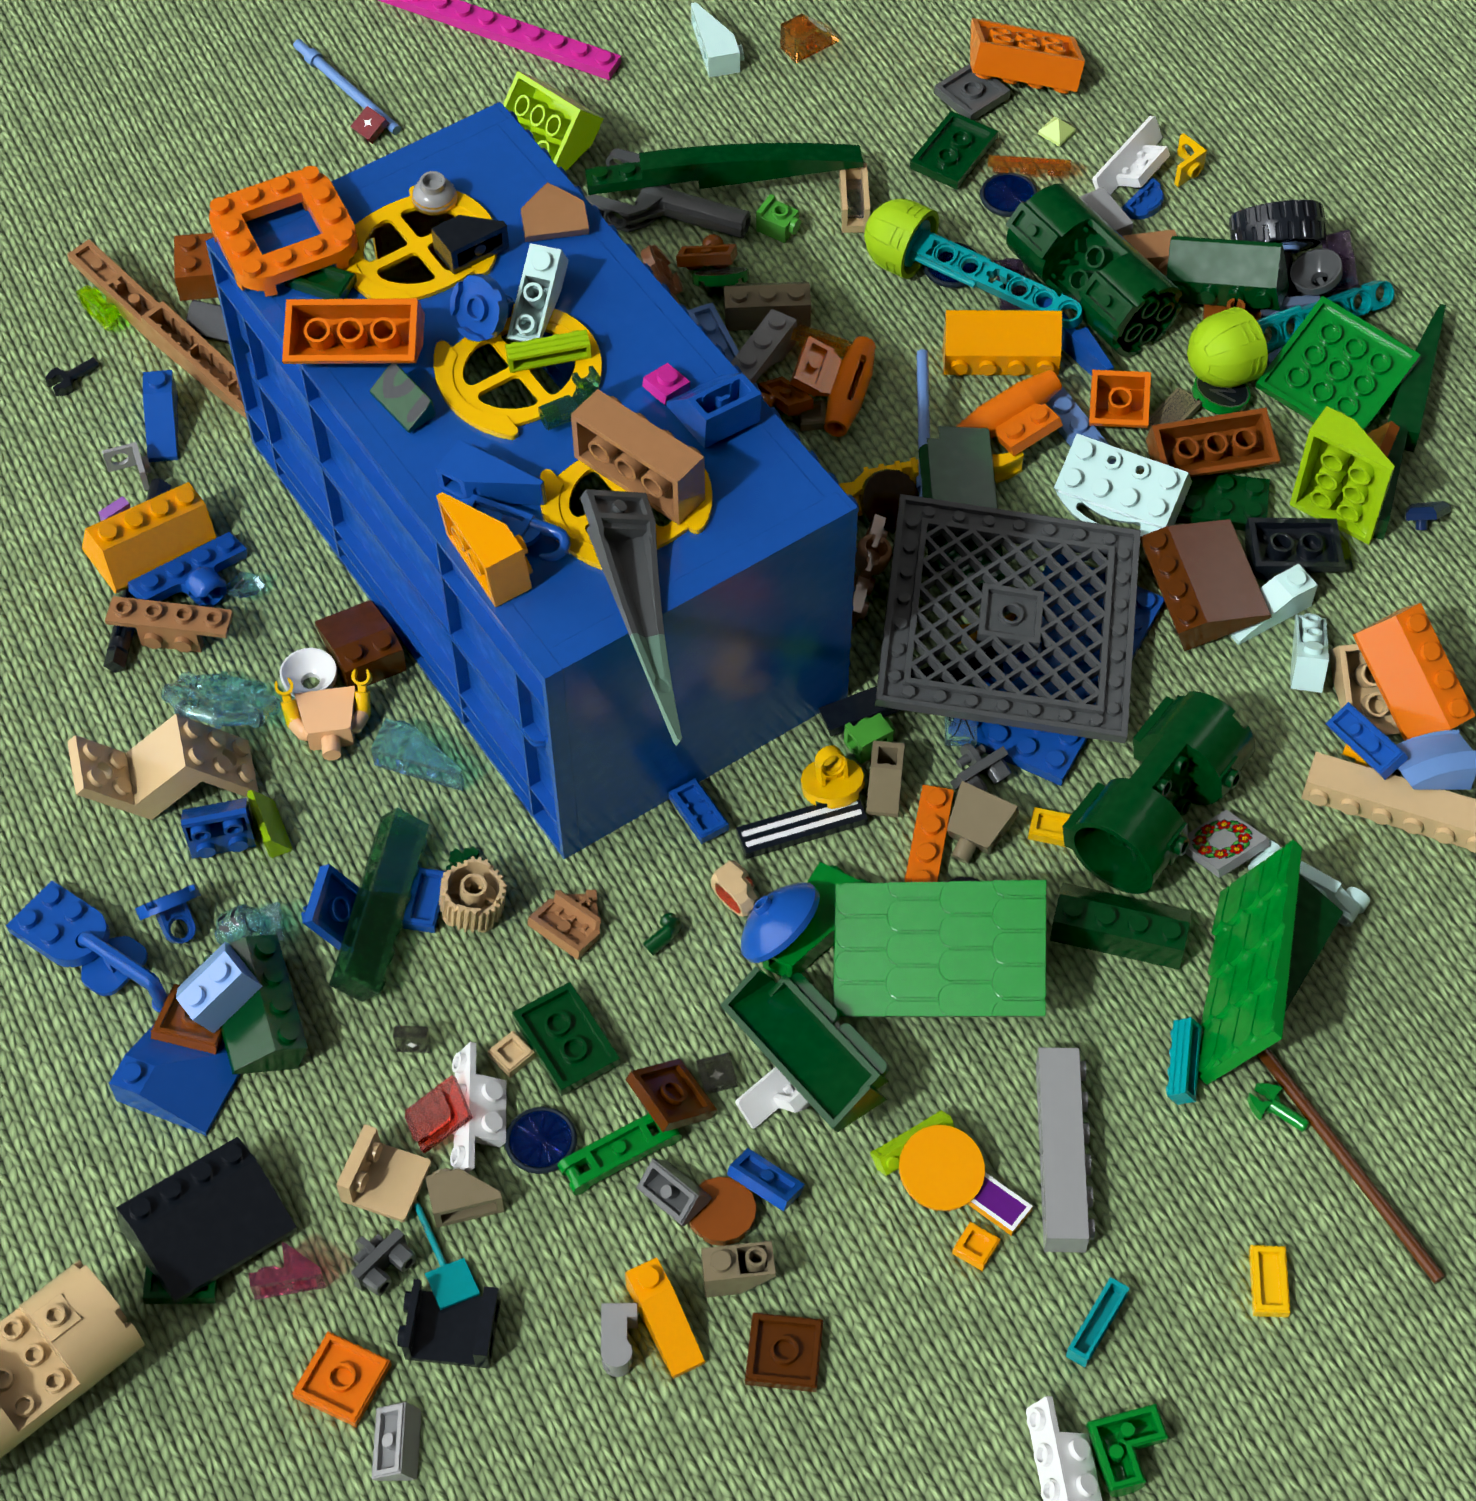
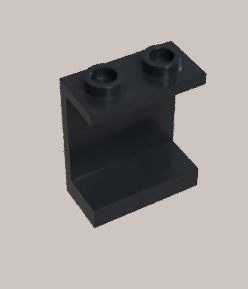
[397,1279,501,1369]

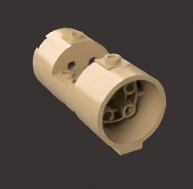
[0,1260,145,1459]

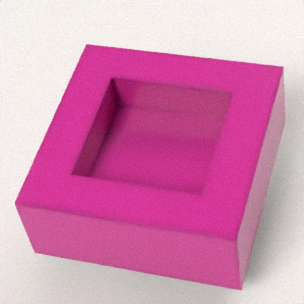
[642,363,690,405]

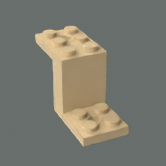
[67,713,259,820]

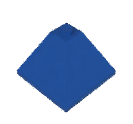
[109,1025,241,1136]

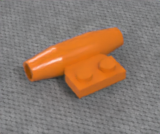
[789,336,876,437]
[956,369,1063,456]

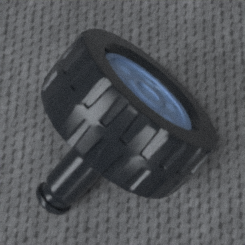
[1229,200,1327,297]

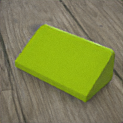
[247,790,293,858]

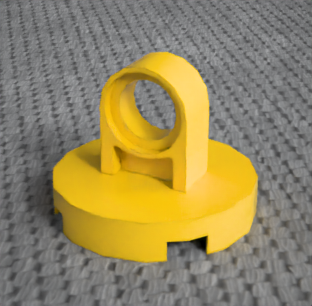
[800,745,865,809]

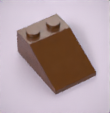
[314,600,407,691]

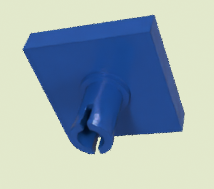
[301,864,372,955]

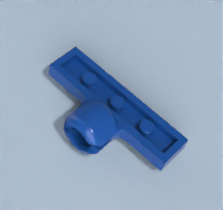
[128,532,247,607]

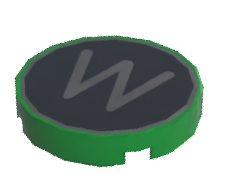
[692,267,749,287]
[1192,377,1251,415]

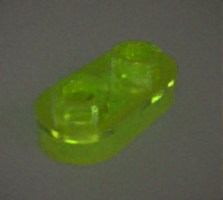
[76,285,120,331]

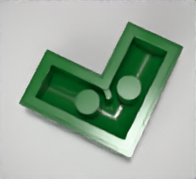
[1086,1404,1168,1497]

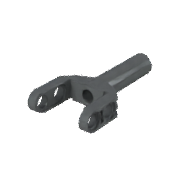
[585,148,751,239]

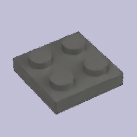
[934,64,1010,120]

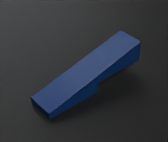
[1036,297,1114,376]

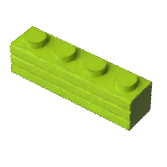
[505,330,591,373]
[870,1110,955,1176]

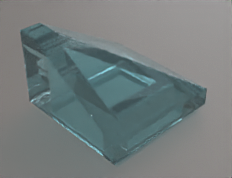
[226,572,268,598]

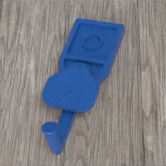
[6,881,168,1012]

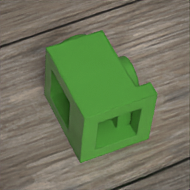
[756,194,801,243]
[844,713,895,764]

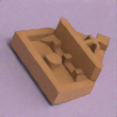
[521,182,589,242]
[527,889,601,960]

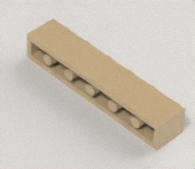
[1301,752,1476,853]

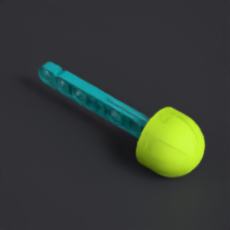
[864,199,1083,329]
[1187,280,1394,388]

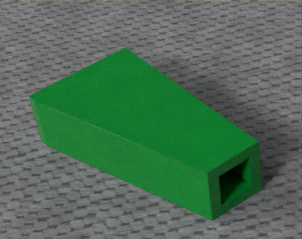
[763,862,870,977]

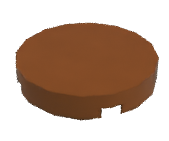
[689,1177,756,1246]

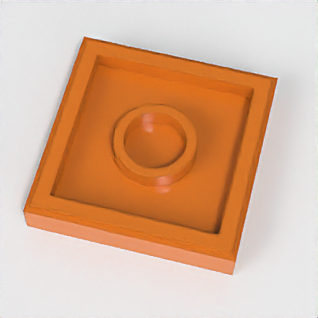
[292,1331,392,1428]

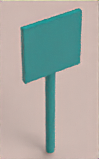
[414,1203,480,1310]

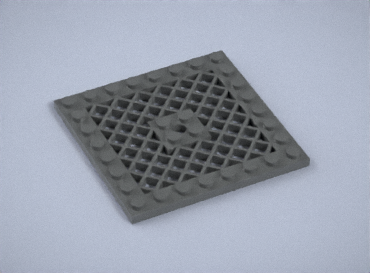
[875,494,1141,743]

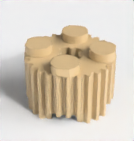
[439,856,507,933]

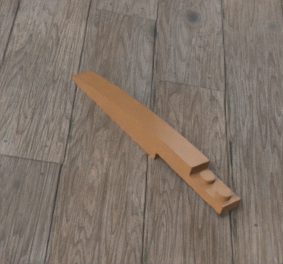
[67,239,247,419]

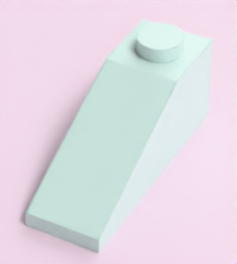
[691,2,744,78]
[1229,564,1317,645]

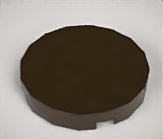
[859,469,919,529]

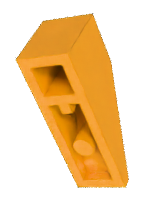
[625,1257,705,1379]

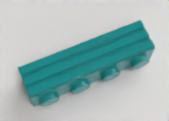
[1166,1017,1202,1105]
[1066,1277,1130,1368]

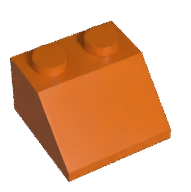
[1089,369,1151,428]

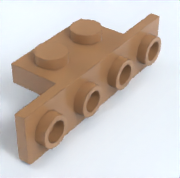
[105,596,233,652]

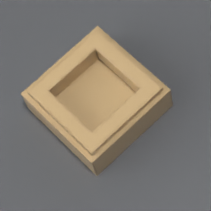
[488,1031,536,1078]

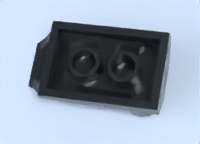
[1245,517,1354,581]

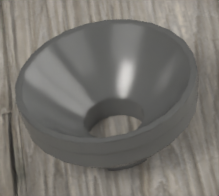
[1290,248,1343,295]

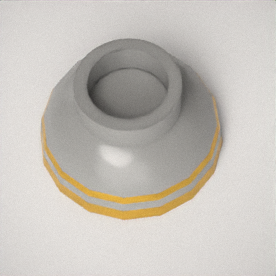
[412,171,457,215]

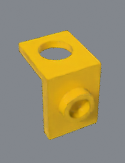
[1174,133,1207,187]

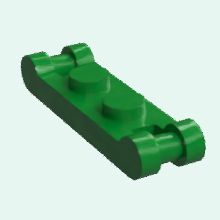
[557,1113,682,1195]

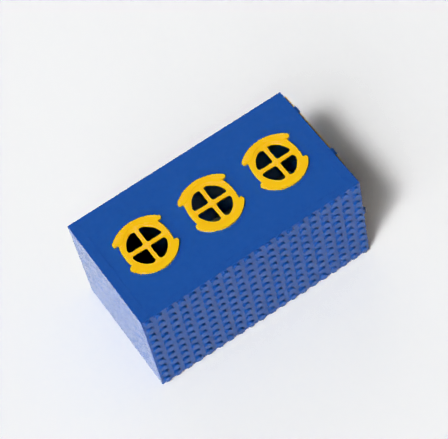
[206,102,859,859]

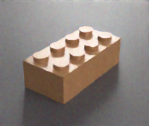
[571,389,705,525]

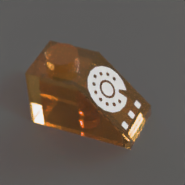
[780,14,839,63]

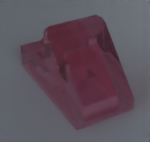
[249,1242,326,1300]

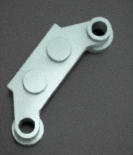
[1248,840,1370,927]

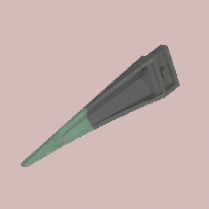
[580,489,682,746]

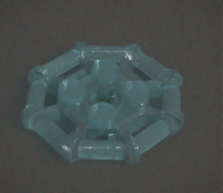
[161,671,281,729]

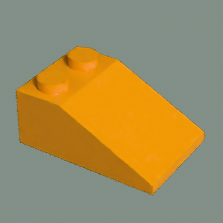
[436,492,533,608]

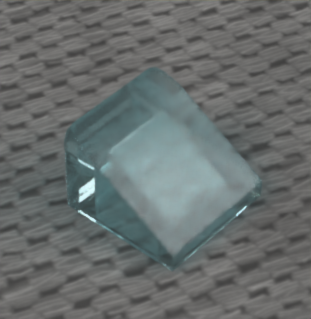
[249,902,284,941]

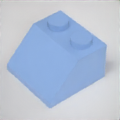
[176,941,262,1033]

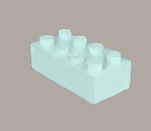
[1054,434,1192,537]

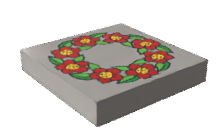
[1185,809,1270,878]

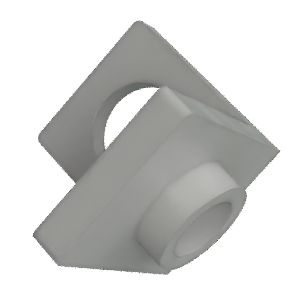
[102,442,151,491]

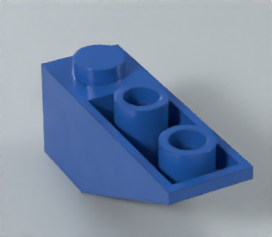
[435,439,547,505]

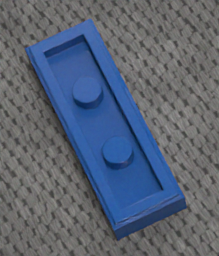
[1325,702,1408,780]

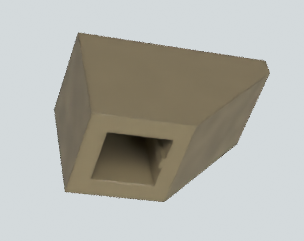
[866,740,905,817]
[701,1241,776,1298]

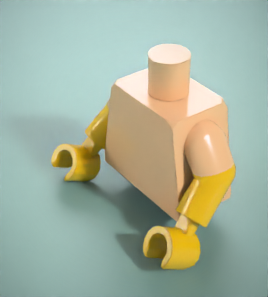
[274,669,372,761]

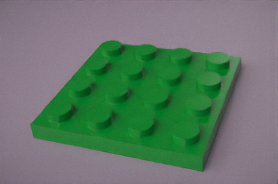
[1256,296,1421,432]

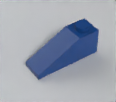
[143,370,178,462]

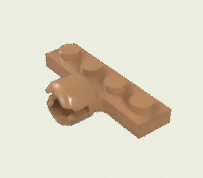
[852,514,892,629]

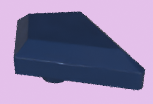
[1406,501,1451,530]

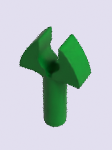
[1247,1083,1309,1132]

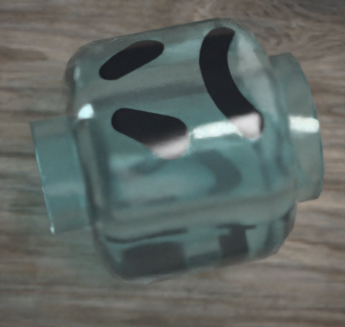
[214,904,266,945]

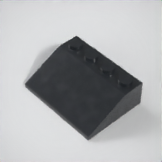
[116,1136,297,1304]

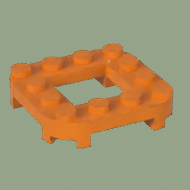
[209,166,360,297]

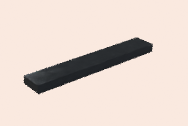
[818,646,1004,737]

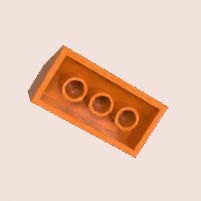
[282,298,425,364]
[1353,603,1476,741]

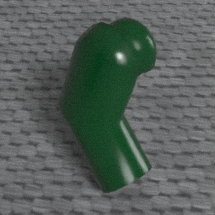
[643,912,682,956]

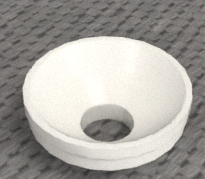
[280,648,337,697]

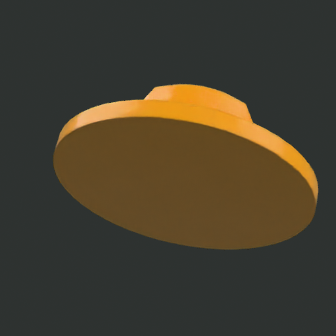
[899,1125,985,1211]

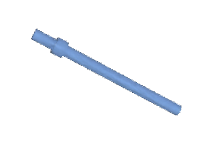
[293,39,401,135]
[916,349,930,497]

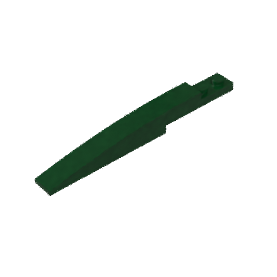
[585,143,864,195]
[1373,304,1446,540]

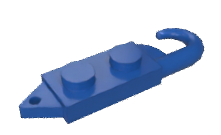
[457,494,571,561]

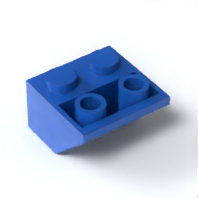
[666,373,762,448]
[181,798,256,859]

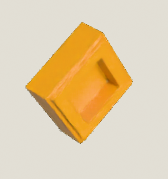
[952,1221,1001,1271]

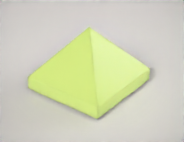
[1038,116,1076,147]

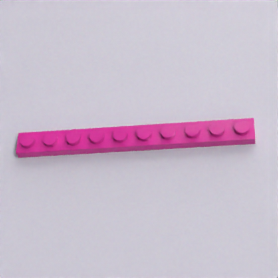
[378,0,621,80]

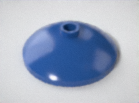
[741,882,820,963]

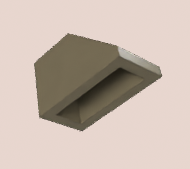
[425,1168,504,1228]

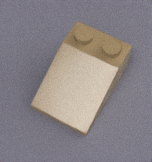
[1329,644,1401,735]

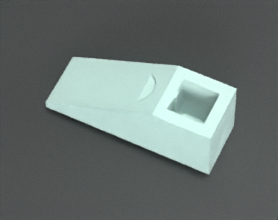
[507,243,569,342]
[1290,613,1329,693]

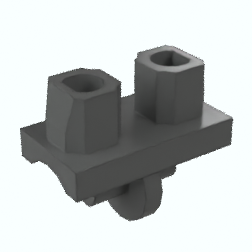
[950,743,1011,791]
[351,1228,416,1296]

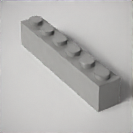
[1035,1047,1095,1253]

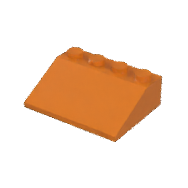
[970,18,1085,94]

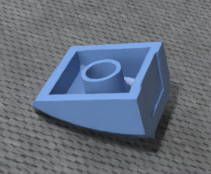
[1396,730,1476,790]

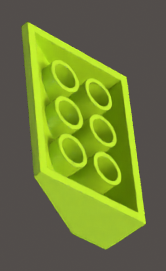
[503,71,604,172]
[1289,406,1395,545]

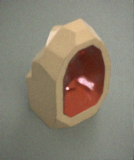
[711,860,758,917]

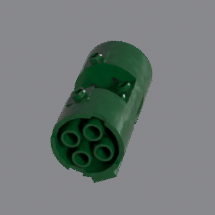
[1005,183,1183,357]
[1062,691,1255,894]

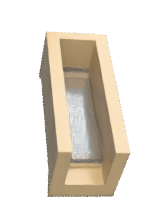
[839,163,870,233]

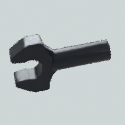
[45,357,99,396]

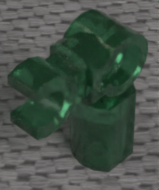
[538,365,601,431]

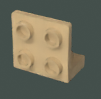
[336,1124,431,1222]

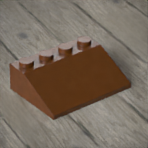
[1140,519,1272,651]

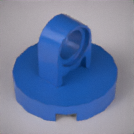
[450,274,515,342]
[135,883,201,944]

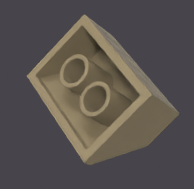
[723,281,811,331]

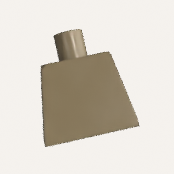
[947,781,1019,864]

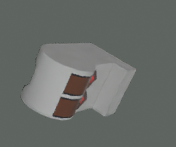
[601,1303,638,1377]

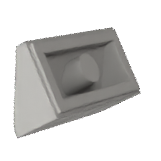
[372,1402,421,1481]

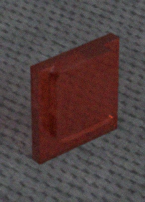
[405,1075,473,1153]

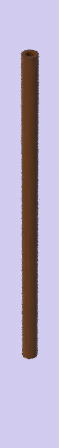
[1257,1048,1445,1284]

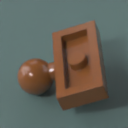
[676,234,738,270]
[758,376,813,416]

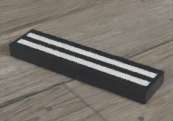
[736,798,868,859]

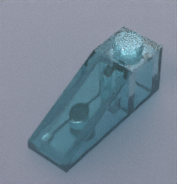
[371,718,465,791]

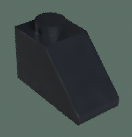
[431,215,509,274]

